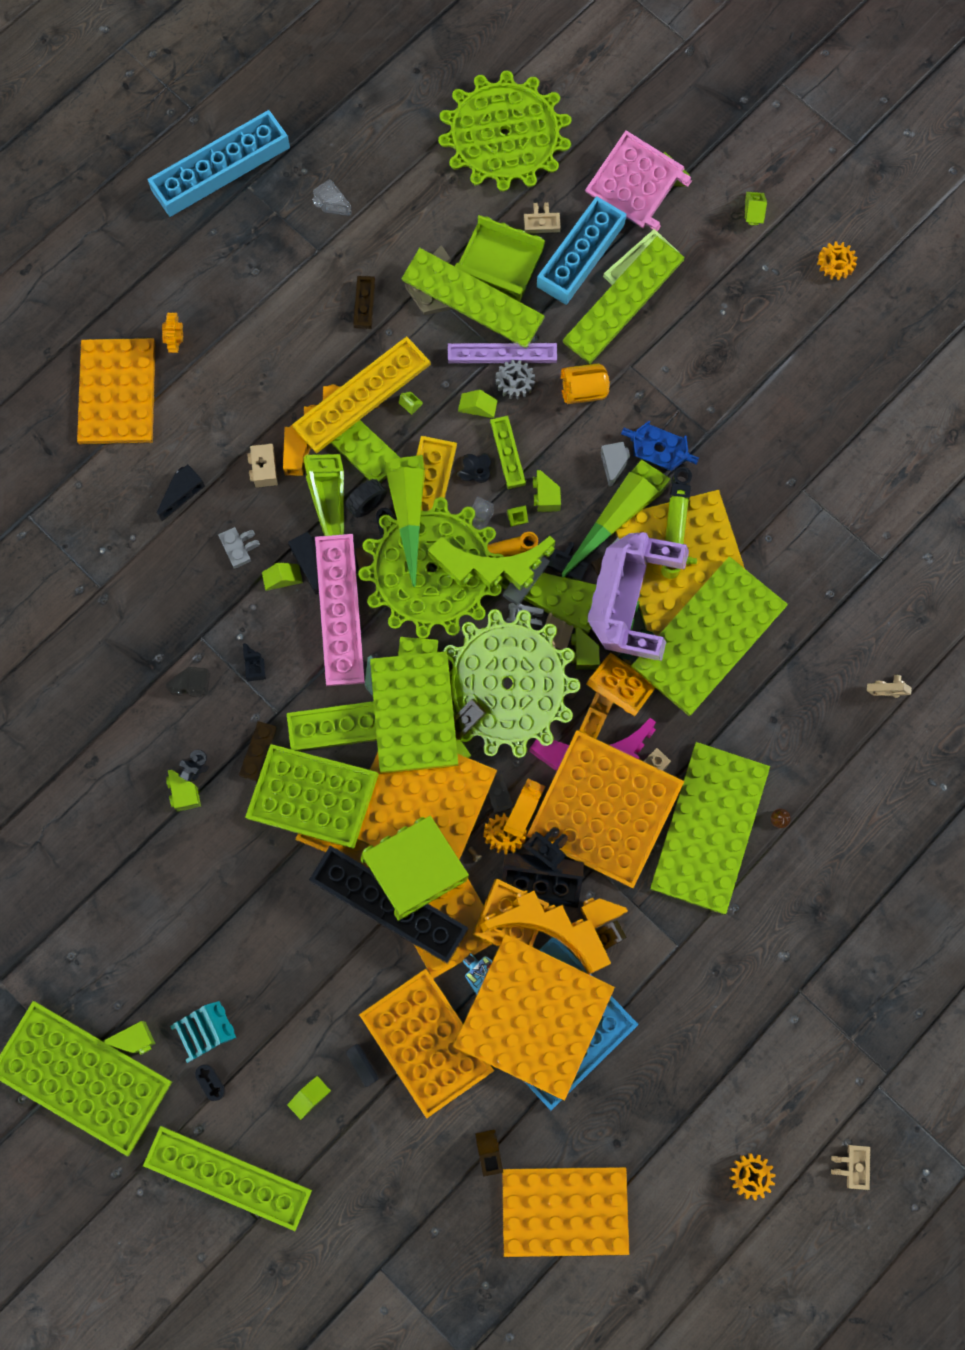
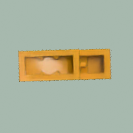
[579,692,613,739]
[503,778,546,838]

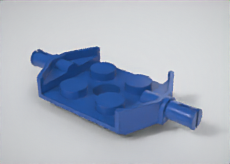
[621,421,699,471]

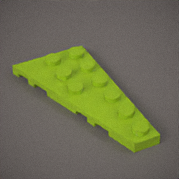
[500,573,597,635]

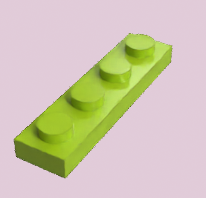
[490,416,526,489]

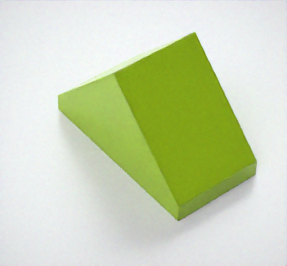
[458,389,498,418]
[262,562,303,591]
[287,1076,331,1120]

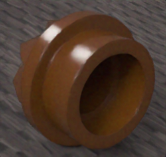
[771,809,791,828]

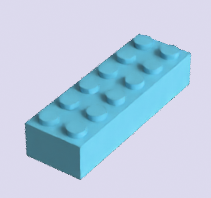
[537,196,627,305]

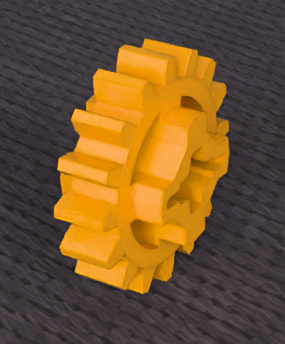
[817,241,858,281]
[162,313,183,353]
[483,813,527,854]
[729,1153,776,1200]

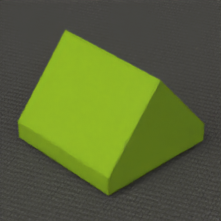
[399,392,423,415]
[506,505,529,527]

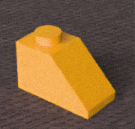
[580,898,628,928]

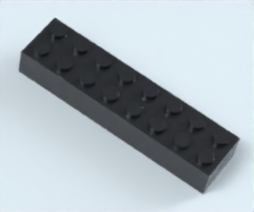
[309,846,468,965]

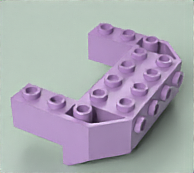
[588,532,689,661]

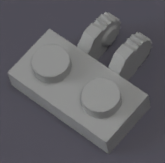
[218,527,260,569]

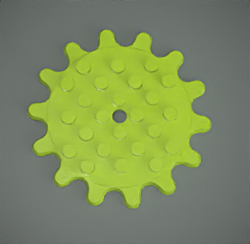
[438,71,571,192]
[358,497,504,639]
[443,609,580,758]

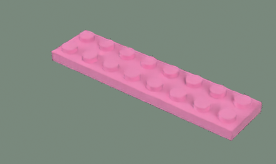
[315,534,365,686]

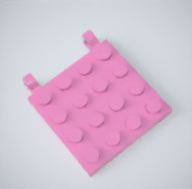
[585,131,692,232]

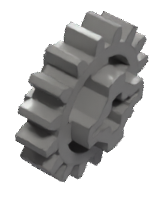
[496,359,535,399]

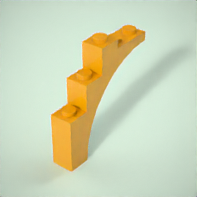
[283,384,379,476]
[480,890,611,975]

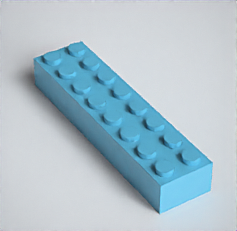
[147,110,290,217]

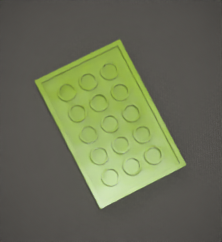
[370,651,459,774]
[245,744,379,849]

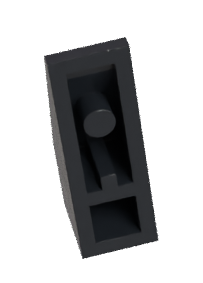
[156,464,205,521]
[288,532,319,595]

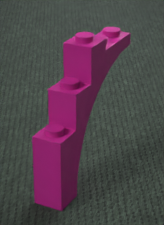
[529,718,656,772]

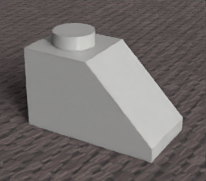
[600,442,630,487]

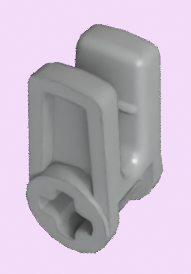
[506,603,544,629]

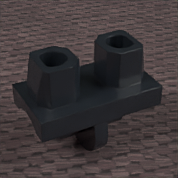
[179,750,209,781]

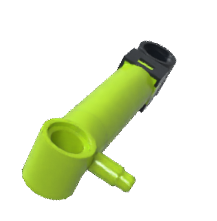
[661,467,697,579]

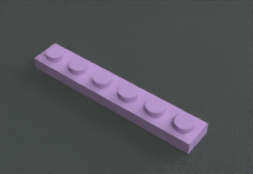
[448,343,557,363]

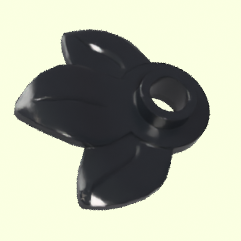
[456,453,491,483]

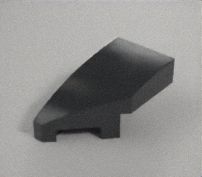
[243,643,266,682]

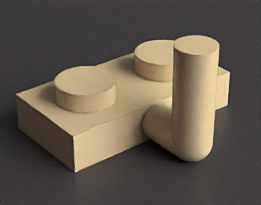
[867,675,911,698]

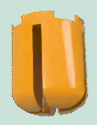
[561,363,610,404]

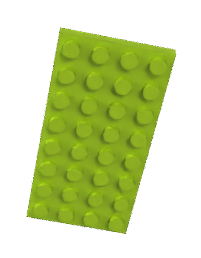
[631,556,788,717]
[650,742,770,915]
[0,1001,172,1156]

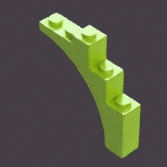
[428,536,555,591]

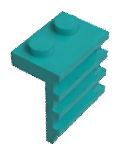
[170,1001,236,1063]

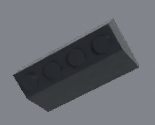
[502,852,584,908]

